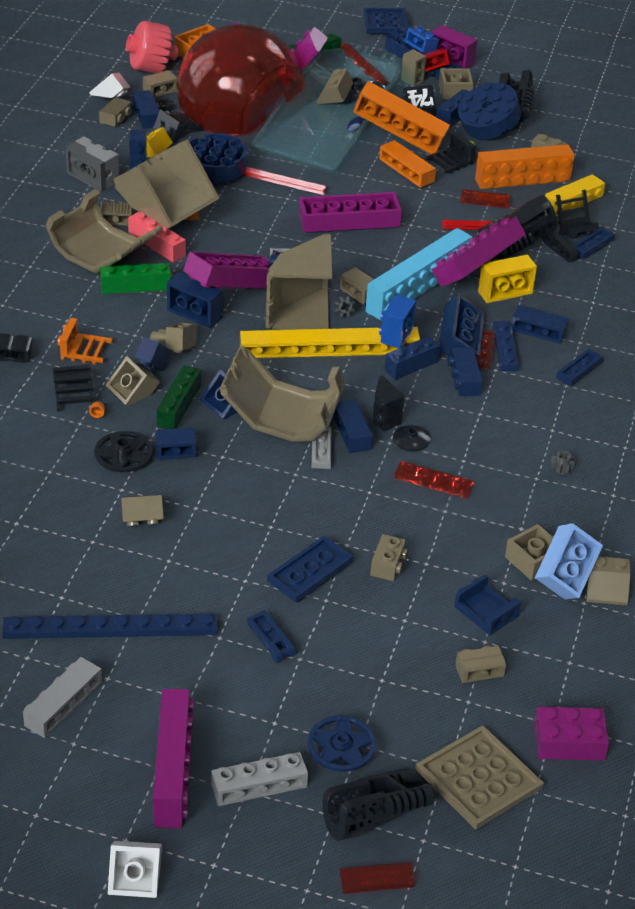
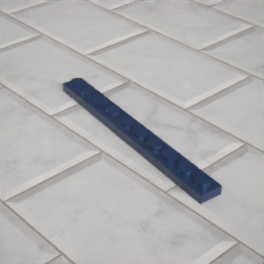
[2,614,217,639]

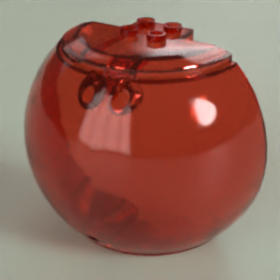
[177,24,305,135]

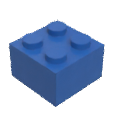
[379,295,416,348]

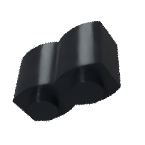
[0,333,32,363]

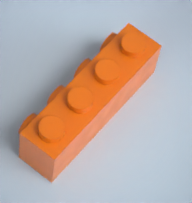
[379,140,436,188]

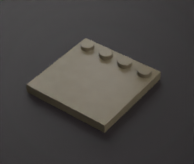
[415,725,544,830]

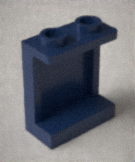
[455,575,521,636]

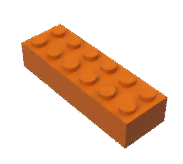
[353,81,450,154]
[475,144,574,189]

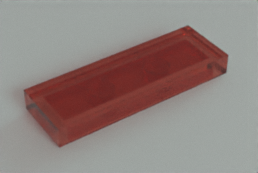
[460,189,510,208]
[475,330,495,369]
[339,863,415,894]

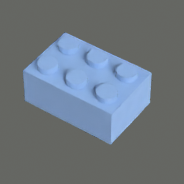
[535,523,603,600]

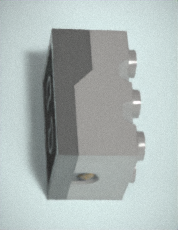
[66,136,119,192]

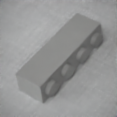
[23,657,102,738]

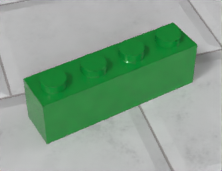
[100,263,171,294]

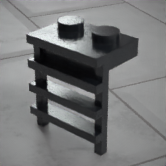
[153,109,204,143]
[426,132,476,174]
[555,189,599,237]
[53,364,94,412]

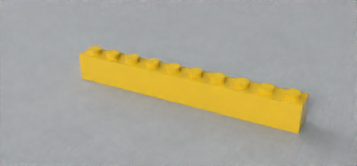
[240,327,420,358]

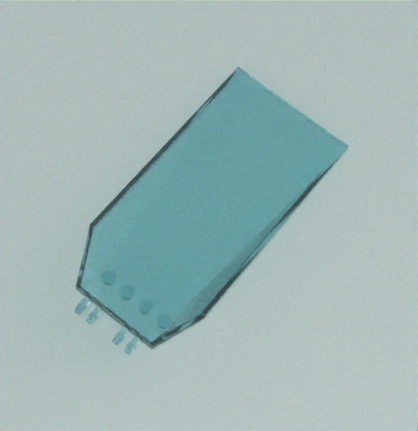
[251,45,401,174]

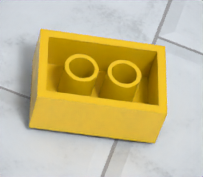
[478,255,537,303]

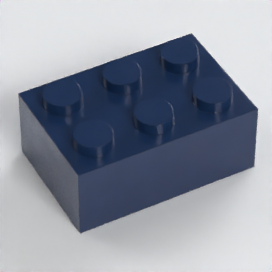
[167,272,223,329]

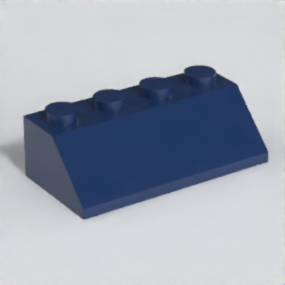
[439,293,485,358]

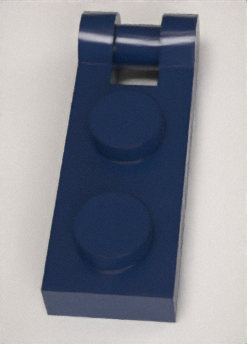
[247,611,296,663]

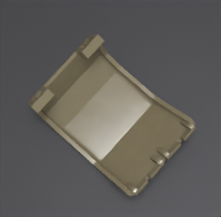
[46,189,163,274]
[220,345,344,442]

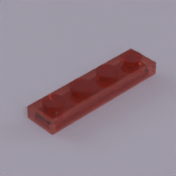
[341,42,390,86]
[394,461,474,499]

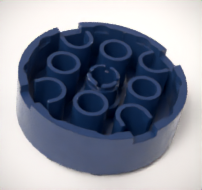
[458,82,522,140]
[189,133,248,185]

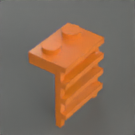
[58,318,113,365]

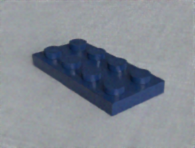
[267,536,353,603]

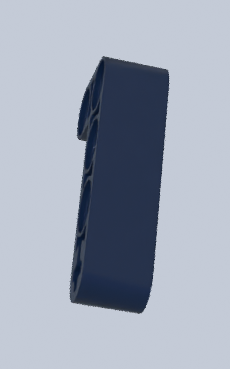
[385,28,425,60]

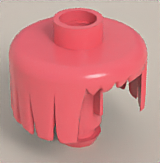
[126,21,178,74]

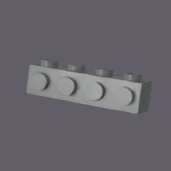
[211,752,308,806]

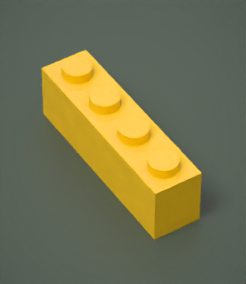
[545,174,605,216]

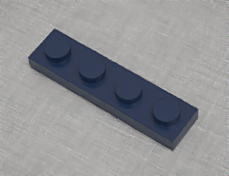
[493,321,519,371]

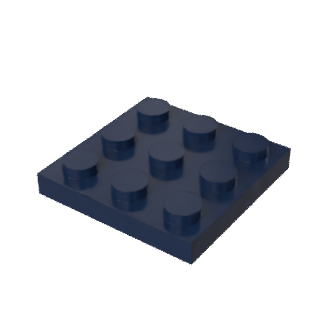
[363,8,409,35]

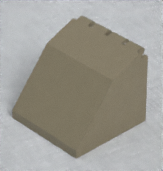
[113,139,219,228]
[265,234,332,330]

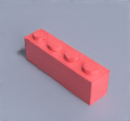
[128,212,186,263]

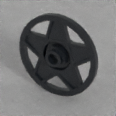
[94,431,152,472]

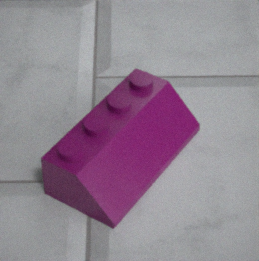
[277,27,328,89]

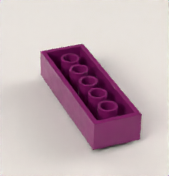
[298,192,402,233]
[431,217,526,287]
[183,251,272,290]
[153,689,194,828]

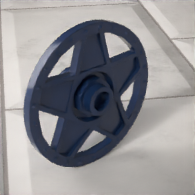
[308,715,376,772]

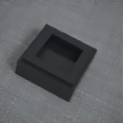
[156,98,173,112]

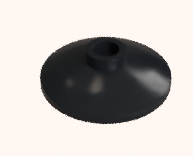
[393,425,431,452]

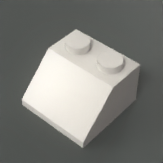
[89,73,130,98]
[108,841,162,898]

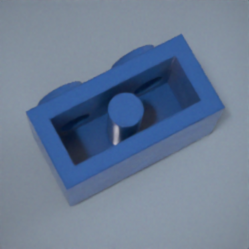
[404,26,439,53]

